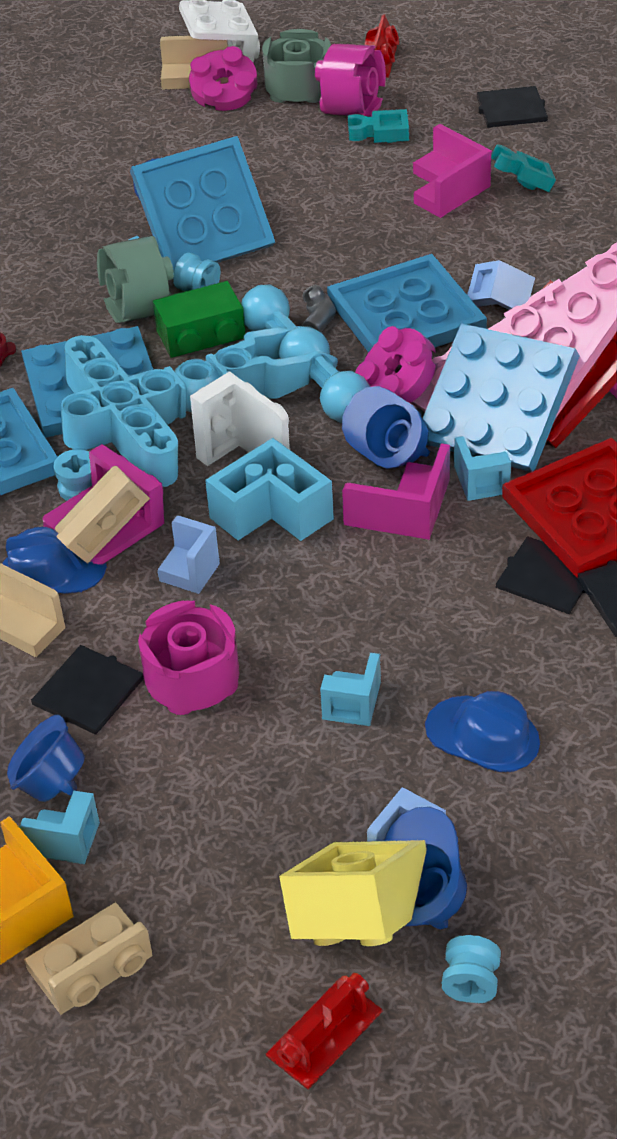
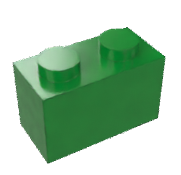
[153,281,245,358]

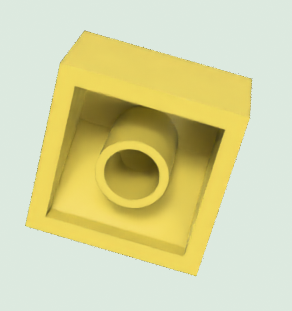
[279,840,427,946]

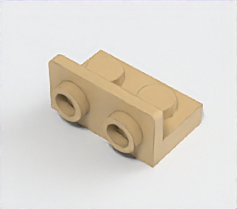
[24,902,153,1015]

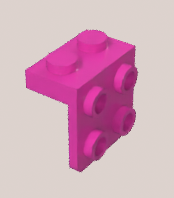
[43,444,164,564]

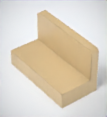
[160,36,229,89]
[55,466,150,563]
[0,563,65,657]

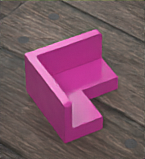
[413,124,492,218]
[342,443,450,540]

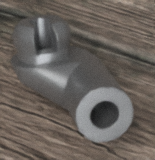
[302,285,336,332]

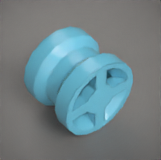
[173,252,221,292]
[54,449,92,501]
[442,935,501,1003]

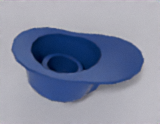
[342,386,430,469]
[2,527,107,593]
[425,691,540,772]
[7,715,85,802]
[384,806,467,929]

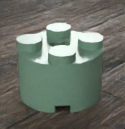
[262,29,331,103]
[97,236,174,323]

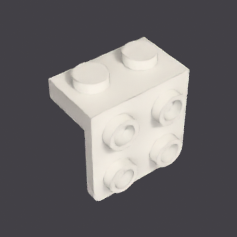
[179,0,260,63]
[190,371,290,466]

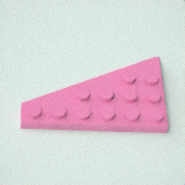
[411,242,617,417]

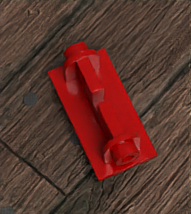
[364,15,399,78]
[266,973,383,1090]

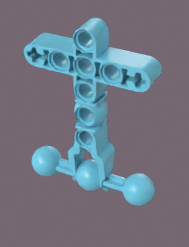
[61,284,370,487]

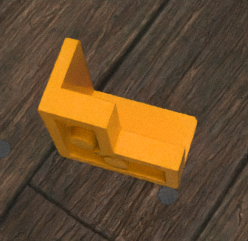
[0,816,74,965]

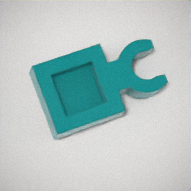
[348,109,409,143]
[491,144,556,192]

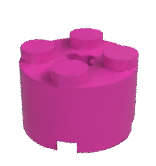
[315,44,386,117]
[138,601,239,715]

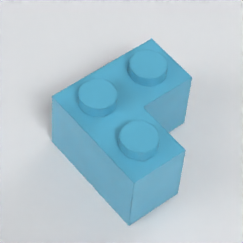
[205,438,334,541]

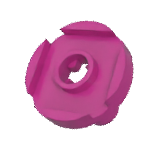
[189,46,258,111]
[355,326,436,403]

